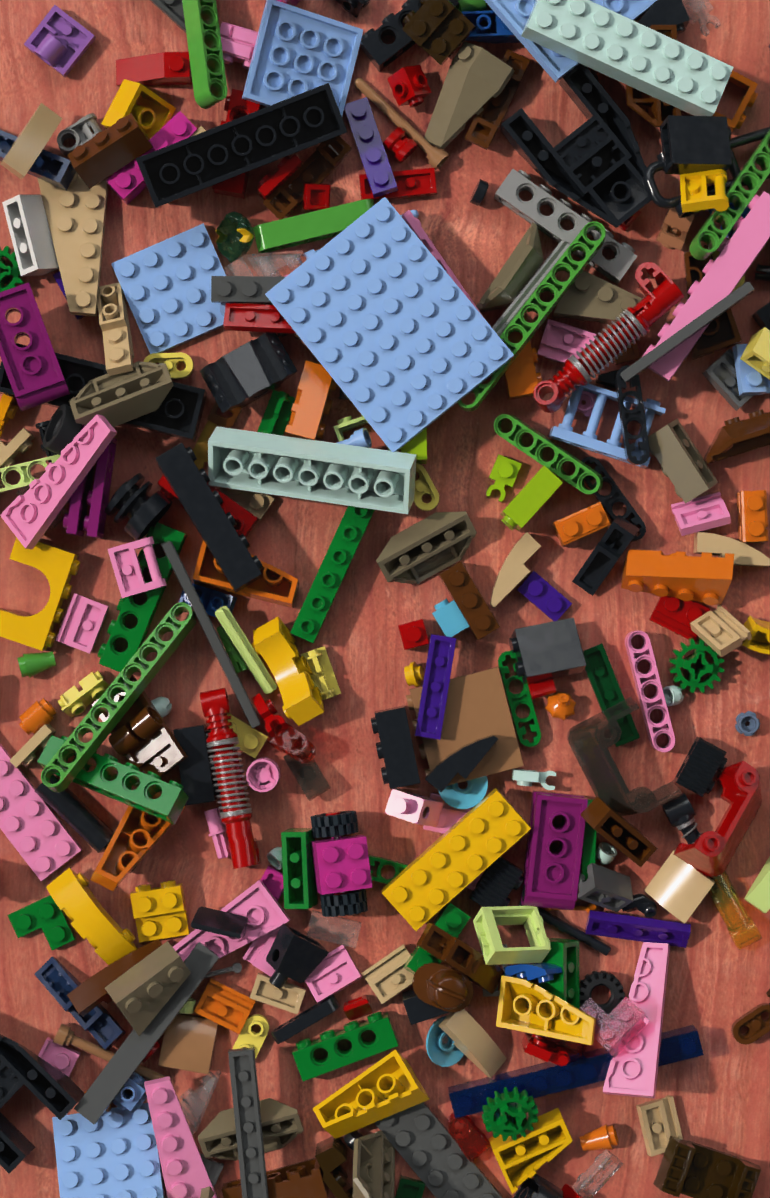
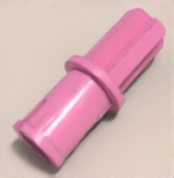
[204,808,231,859]

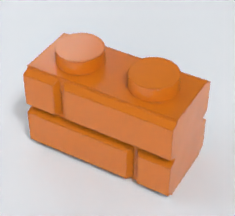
[737,490,768,543]
[552,502,611,546]

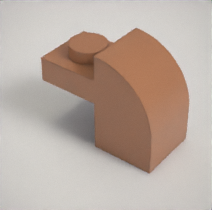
[656,196,696,251]

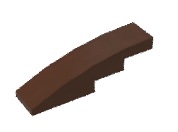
[67,939,163,1017]

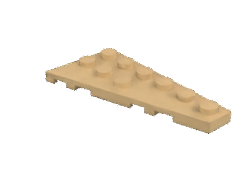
[37,172,109,316]

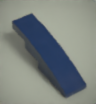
[34,956,126,1050]

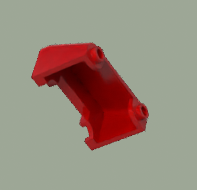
[674,761,762,877]

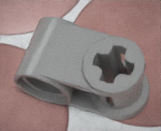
[57,113,102,157]

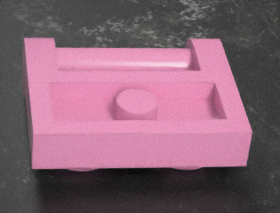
[108,536,167,598]

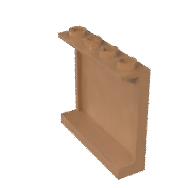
[406,667,524,789]

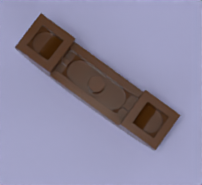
[464,49,530,150]
[263,136,352,220]

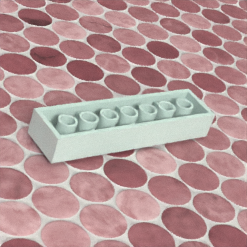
[521,0,734,116]
[208,426,417,514]

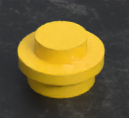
[404,662,424,687]

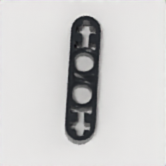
[615,365,650,465]
[581,457,646,541]

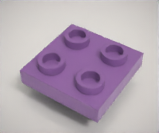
[24,5,96,77]

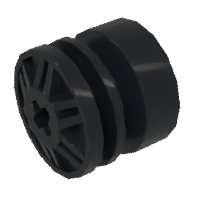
[104,473,173,541]

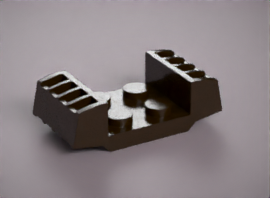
[315,1136,353,1198]
[653,1136,761,1198]

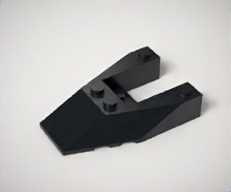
[500,64,652,228]
[0,1034,85,1173]

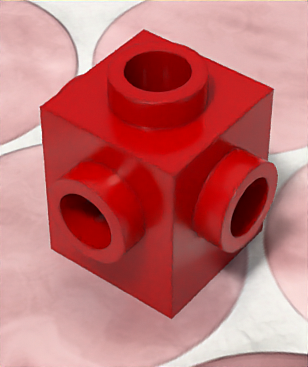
[387,65,432,108]

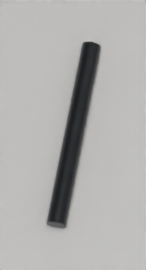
[518,900,611,956]

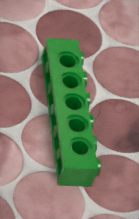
[290,506,375,643]
[97,522,187,672]
[37,735,189,825]

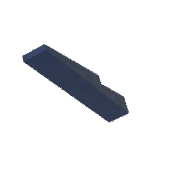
[0,130,76,191]

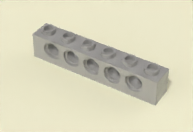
[494,169,637,285]

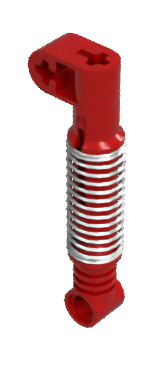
[533,262,684,413]
[200,688,261,869]

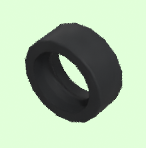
[43,404,82,455]

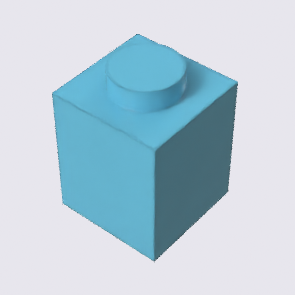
[432,598,469,637]

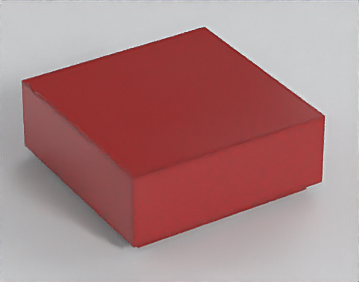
[303,183,331,210]

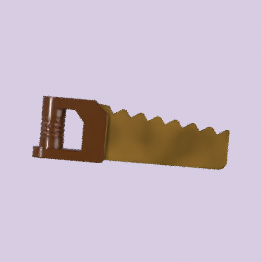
[193,402,243,470]

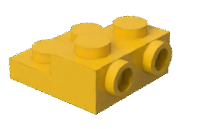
[130,880,190,943]

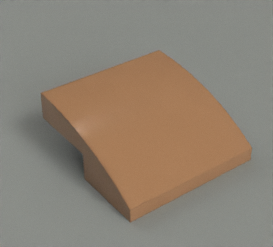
[158,1013,218,1074]

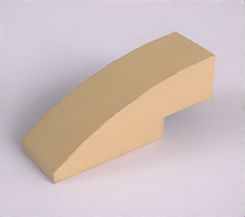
[0,103,62,179]
[490,532,541,608]
[693,532,770,567]
[439,1009,506,1078]

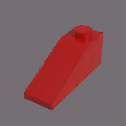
[116,52,192,86]

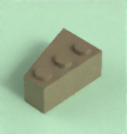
[552,270,643,325]
[105,941,191,1036]

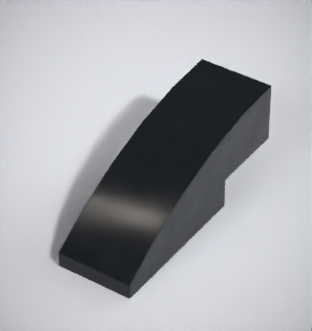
[572,515,639,596]
[425,735,498,792]

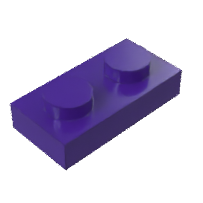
[517,571,572,621]

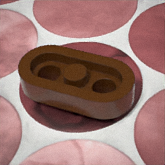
[731,1003,770,1045]

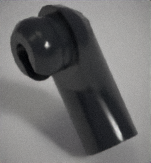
[622,894,657,918]

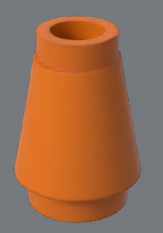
[579,1124,619,1151]

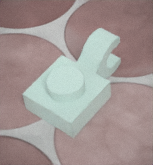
[511,769,556,790]

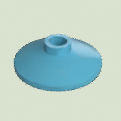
[438,776,488,809]
[426,1016,464,1067]

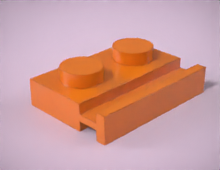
[194,978,256,1035]

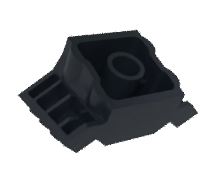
[200,332,297,413]

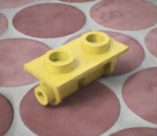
[301,646,341,700]
[58,671,110,718]

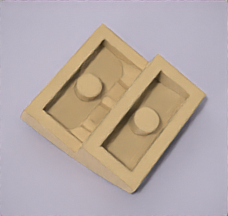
[644,850,715,924]

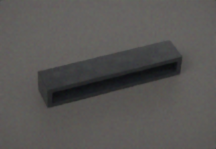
[155,443,264,593]

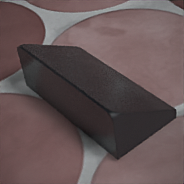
[191,907,248,939]

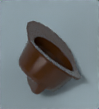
[412,963,474,1012]

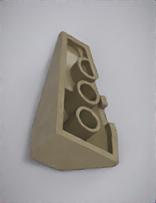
[424,41,515,149]

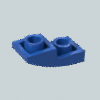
[179,583,237,617]
[504,962,563,984]

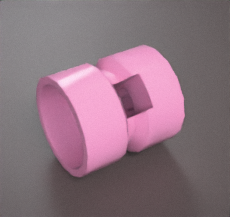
[246,757,281,792]

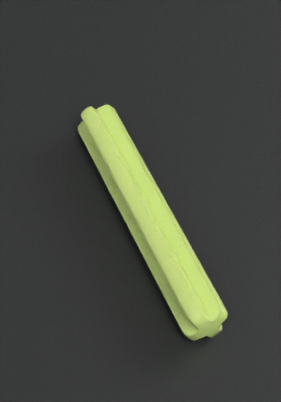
[215,606,277,694]

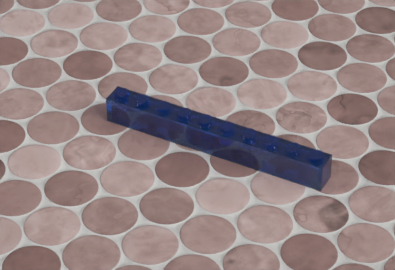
[448,1025,704,1118]

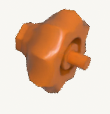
[545,691,576,721]

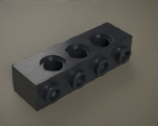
[361,0,459,72]

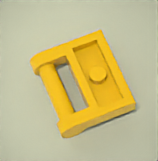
[680,169,729,213]

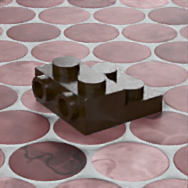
[402,0,476,65]

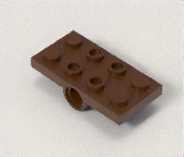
[92,675,188,778]

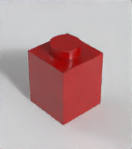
[398,619,429,650]

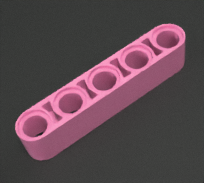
[625,631,675,752]

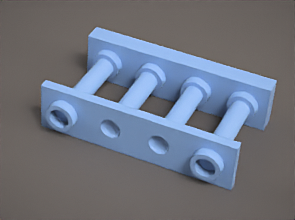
[548,383,666,468]

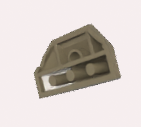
[476,223,544,313]
[69,361,173,427]
[376,511,477,584]
[198,1098,304,1161]
[352,1130,395,1198]

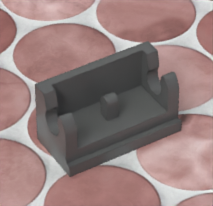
[578,863,633,912]

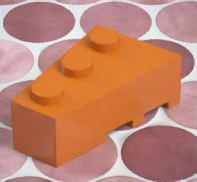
[285,361,337,440]

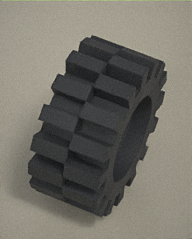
[579,970,625,1020]

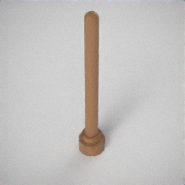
[354,78,449,170]
[53,1024,166,1080]

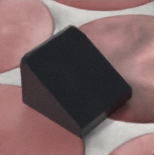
[596,370,623,388]

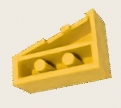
[489,1108,573,1194]

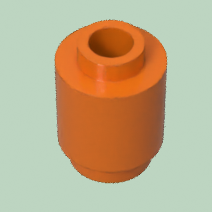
[19,698,57,735]

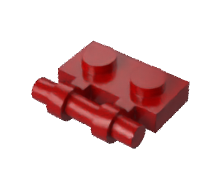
[521,1033,570,1066]

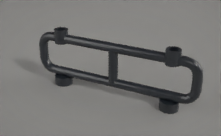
[643,127,770,218]

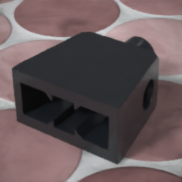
[266,924,329,989]

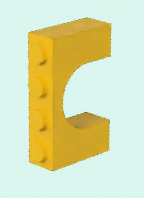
[0,537,80,651]

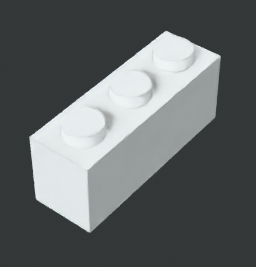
[2,195,59,276]

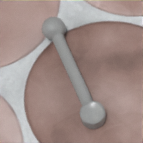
[205,963,242,978]

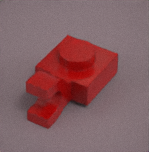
[251,693,289,738]

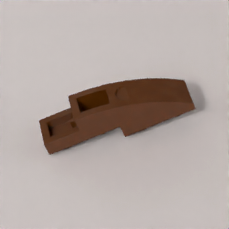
[416,923,505,994]

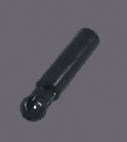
[35,774,138,873]

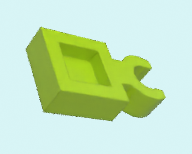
[486,454,522,502]

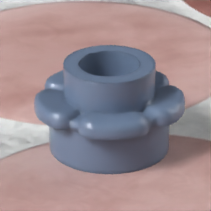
[735,711,760,736]

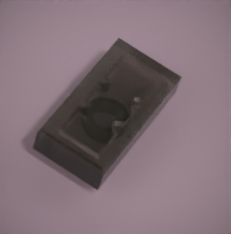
[283,744,331,801]

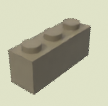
[648,419,718,504]

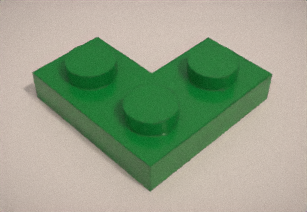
[8,895,76,950]

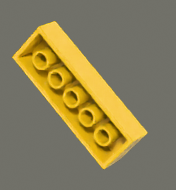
[382,788,531,931]

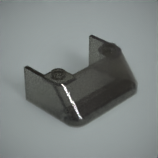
[567,697,682,817]

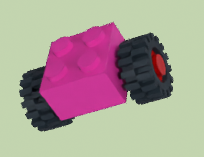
[311,811,372,917]

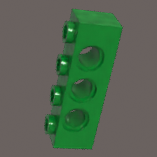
[292,1011,399,1081]

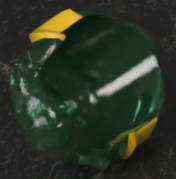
[215,211,254,263]

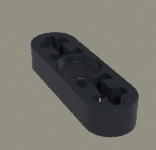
[271,995,340,1044]

